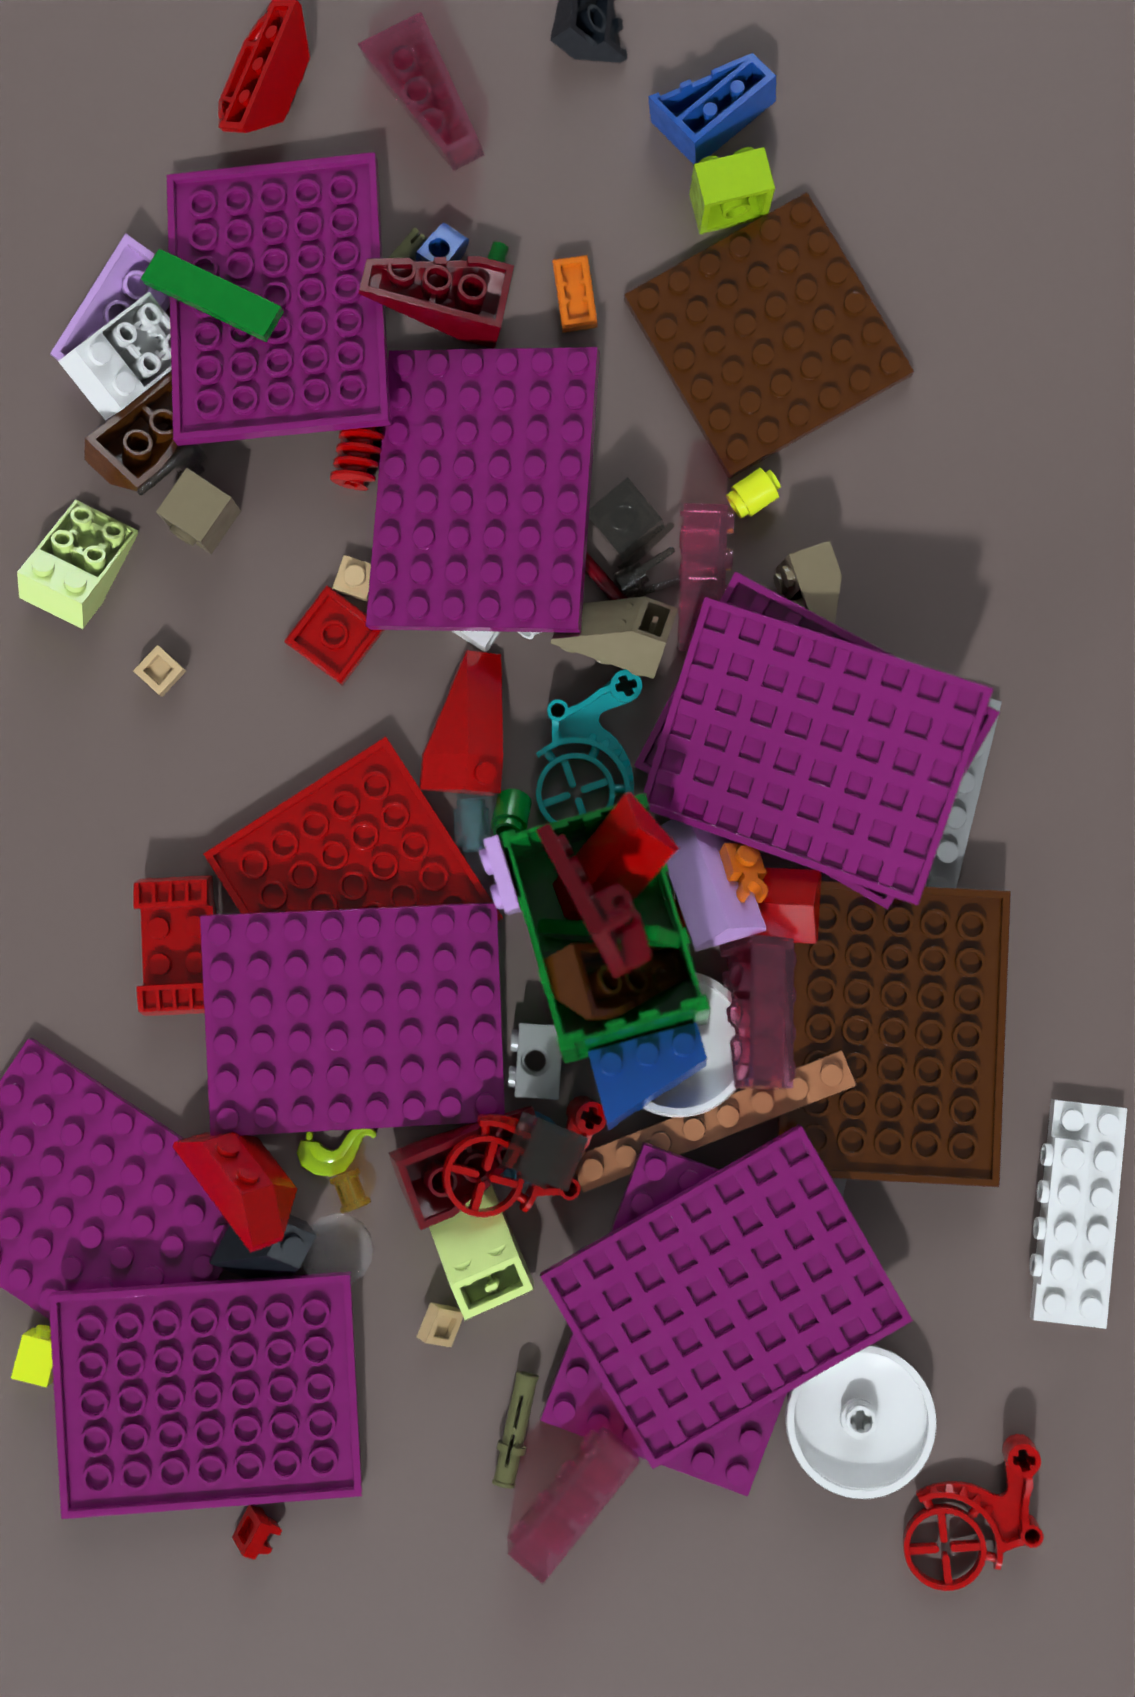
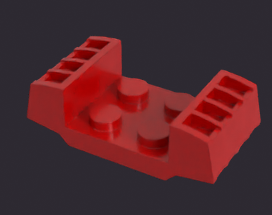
[133,875,216,1016]

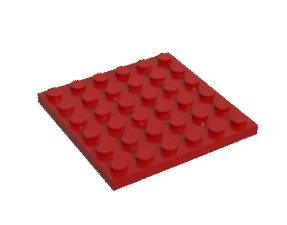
[203,736,503,921]

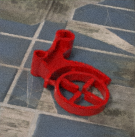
[442,1096,606,1217]
[903,1434,1044,1591]

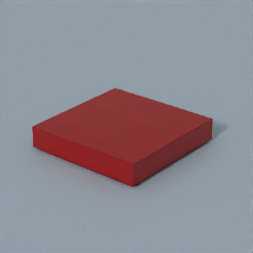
[284,585,384,686]

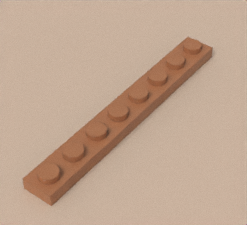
[574,1050,856,1193]

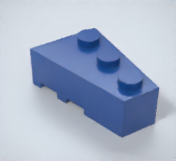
[648,53,776,165]
[588,1023,707,1130]

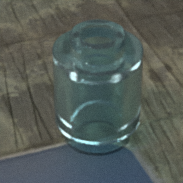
[453,798,491,852]

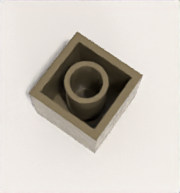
[156,468,241,554]

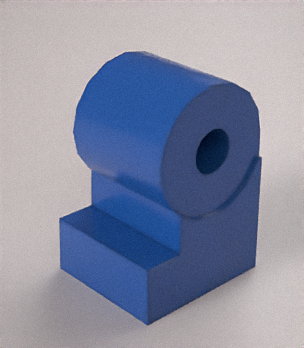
[416,223,469,261]

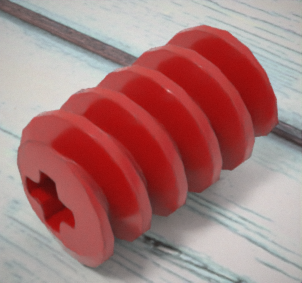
[330,426,385,491]

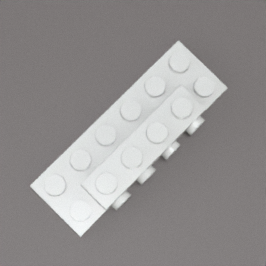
[1029,1099,1127,1329]

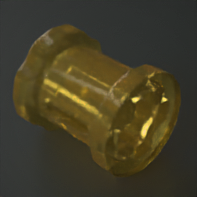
[329,1168,372,1214]

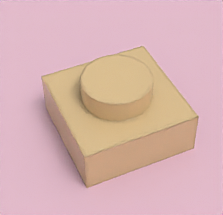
[332,555,371,602]
[133,645,186,697]
[417,1302,463,1347]

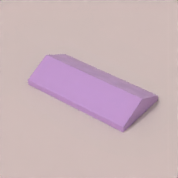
[50,233,170,361]
[661,819,767,952]

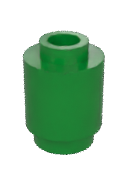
[491,789,532,841]

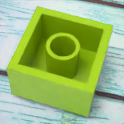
[689,147,775,234]

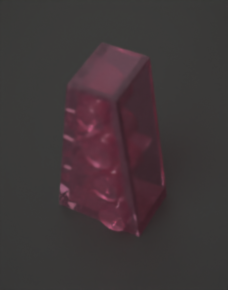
[358,12,485,171]
[677,503,734,651]
[719,935,796,1091]
[507,1425,640,1584]

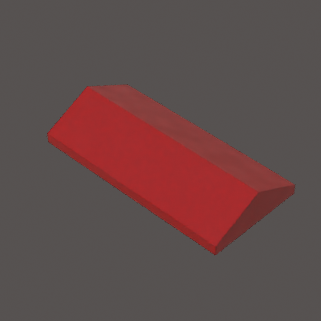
[553,792,680,921]
[672,868,822,944]

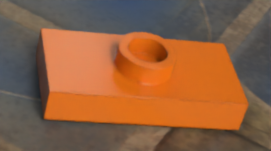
[552,255,598,333]

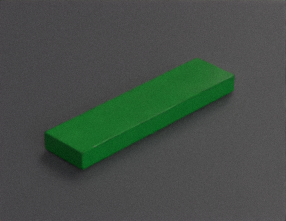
[141,249,284,342]
[537,918,681,948]

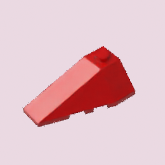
[420,650,503,796]

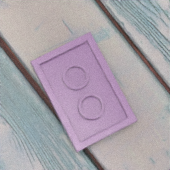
[479,835,522,916]

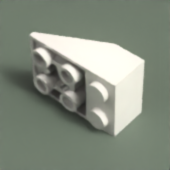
[58,292,172,421]

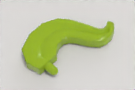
[296,1128,377,1177]

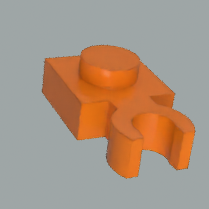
[719,843,768,903]

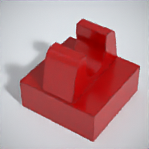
[232,1505,282,1560]

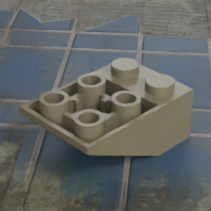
[773,541,842,624]
[550,597,679,679]

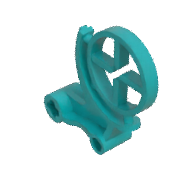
[535,669,643,823]

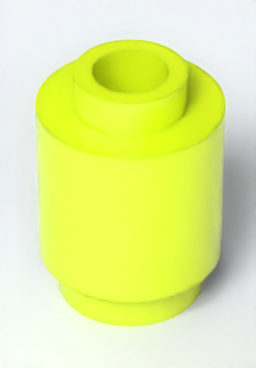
[726,468,781,519]

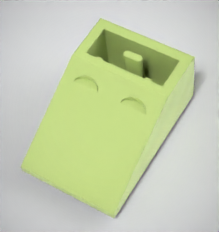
[17,500,138,629]
[429,1183,534,1320]

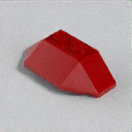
[218,0,310,133]
[172,1132,298,1252]

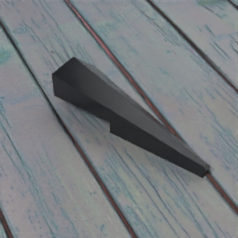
[550,0,627,63]

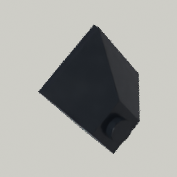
[209,1215,317,1278]

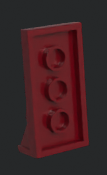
[536,823,652,979]

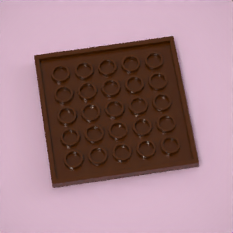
[624,192,914,479]

